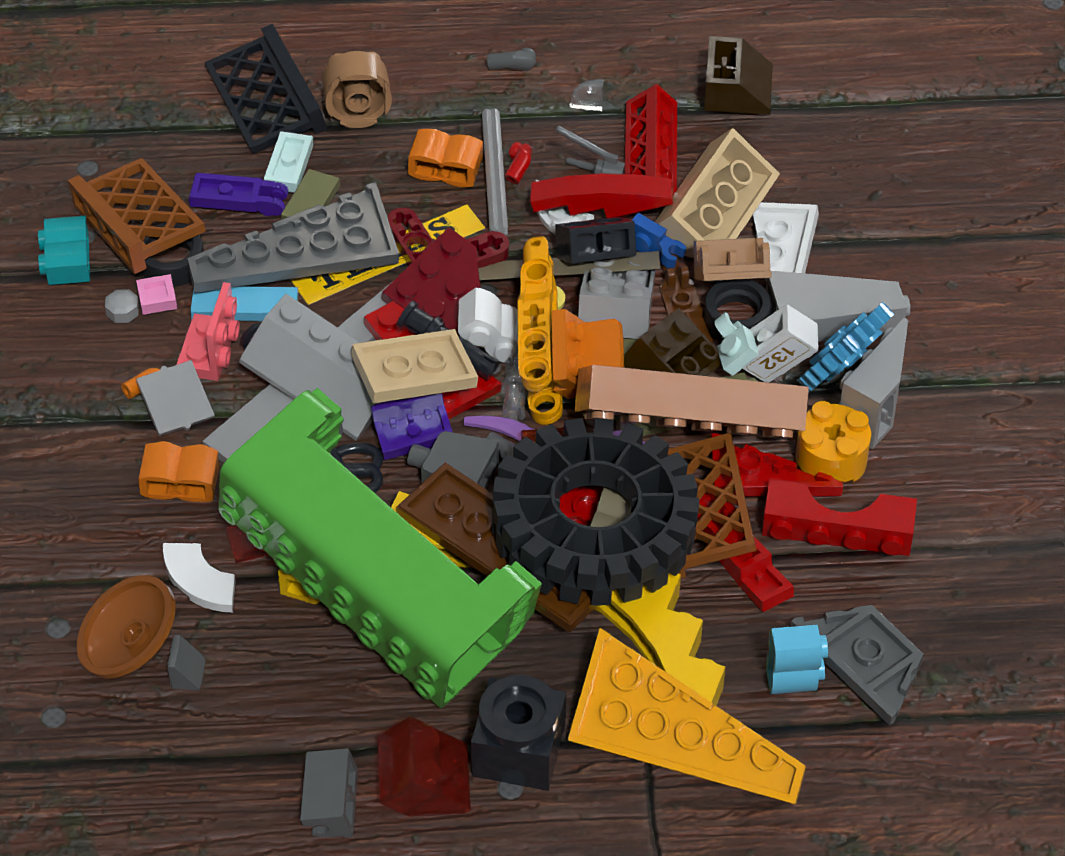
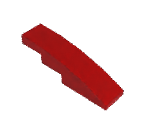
[530,173,673,218]
[697,492,794,612]

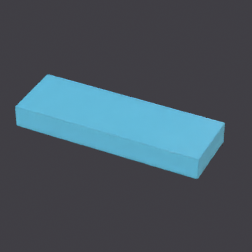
[191,286,299,321]

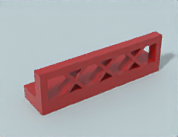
[625,84,678,195]

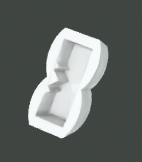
[458,288,518,363]

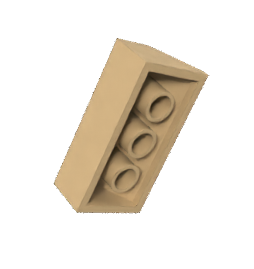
[655,128,780,258]

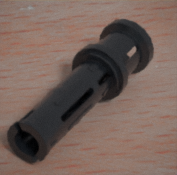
[396,300,500,381]

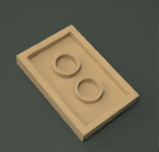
[351,329,478,403]

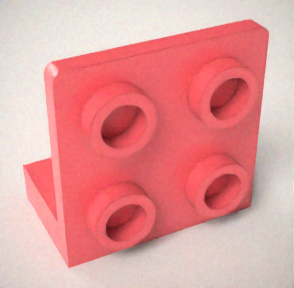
[176,282,240,381]

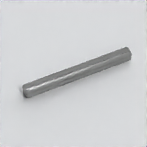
[482,108,508,235]

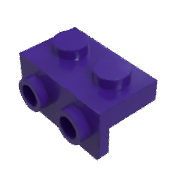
[371,393,453,460]

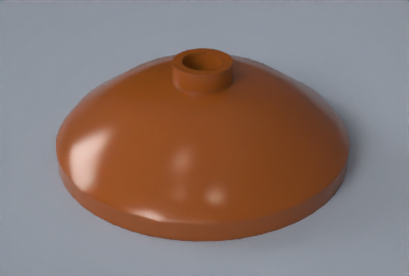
[77,575,176,679]

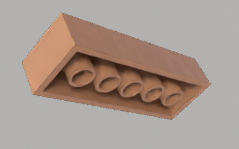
[575,365,809,439]

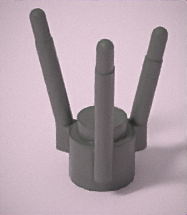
[555,126,625,174]

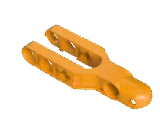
[518,236,563,425]

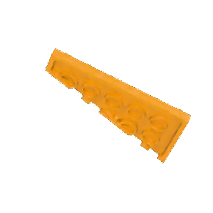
[568,628,806,805]

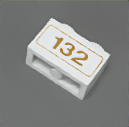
[743,304,818,383]

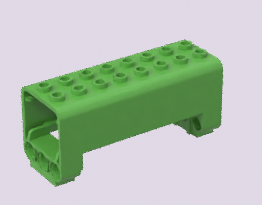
[218,388,542,708]

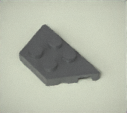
[791,605,924,726]

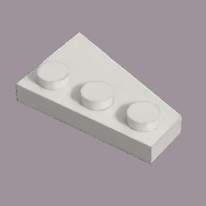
[753,202,819,283]

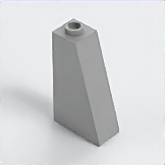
[766,271,911,342]

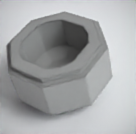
[105,289,139,323]

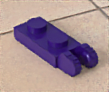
[189,173,289,216]

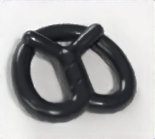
[330,443,384,493]

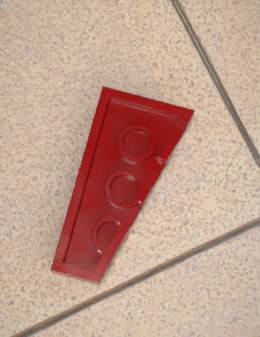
[364,301,502,419]

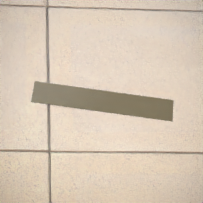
[478,251,660,280]

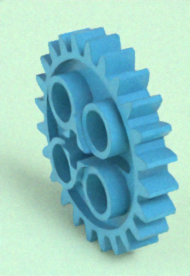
[797,302,894,393]

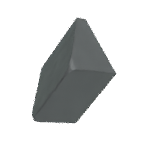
[167,635,205,690]

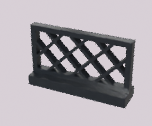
[204,23,327,154]

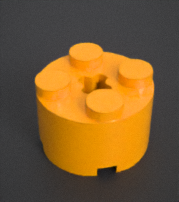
[795,401,871,482]

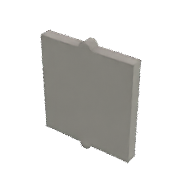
[136,360,215,436]

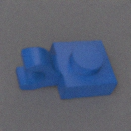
[632,213,686,268]

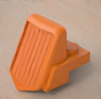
[552,309,624,399]

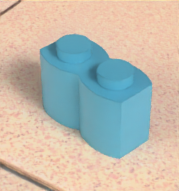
[766,625,828,695]

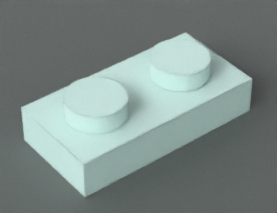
[264,131,313,193]

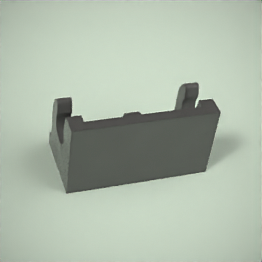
[300,748,358,838]

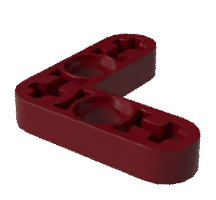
[387,208,509,268]

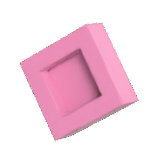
[136,274,177,315]

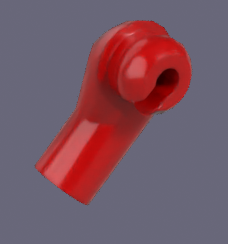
[504,142,532,185]

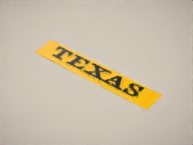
[291,205,485,305]

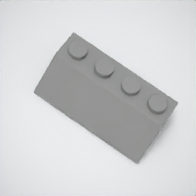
[239,294,380,441]

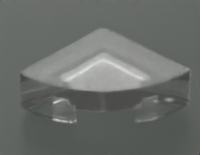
[569,79,604,111]

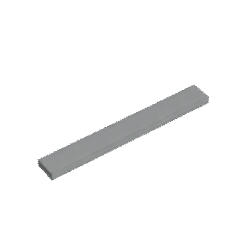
[203,280,394,463]

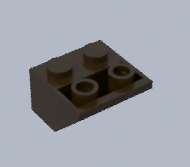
[704,36,773,115]
[624,308,722,376]

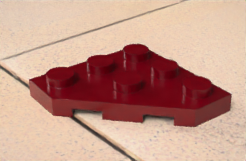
[381,227,480,336]

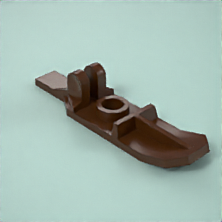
[659,254,713,344]

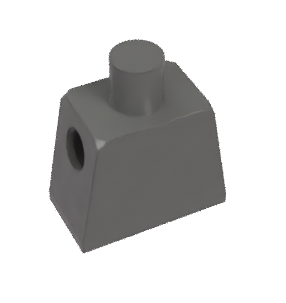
[407,431,499,489]

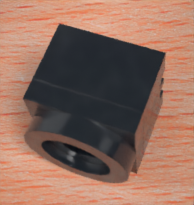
[471,675,566,791]

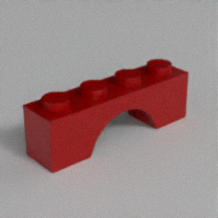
[762,479,917,556]

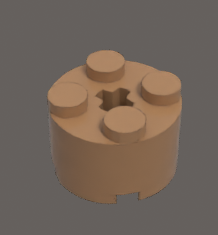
[322,51,392,128]

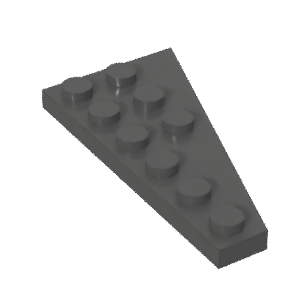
[188,181,399,293]

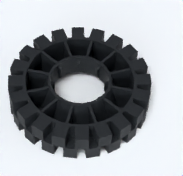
[492,418,699,605]

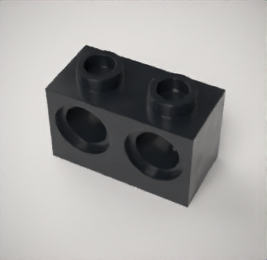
[555,217,636,263]

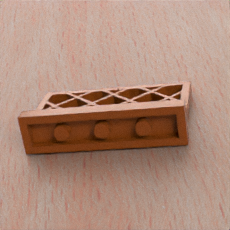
[68,158,206,274]
[668,433,757,579]

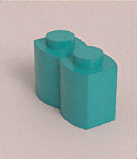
[38,215,90,285]

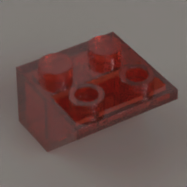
[378,716,471,817]

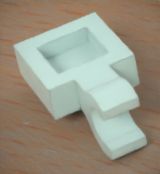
[715,312,759,376]

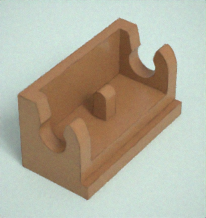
[693,238,772,281]

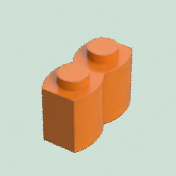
[408,129,483,187]
[139,441,219,502]

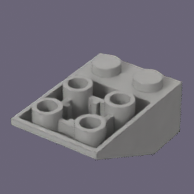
[578,258,656,339]
[839,318,908,449]

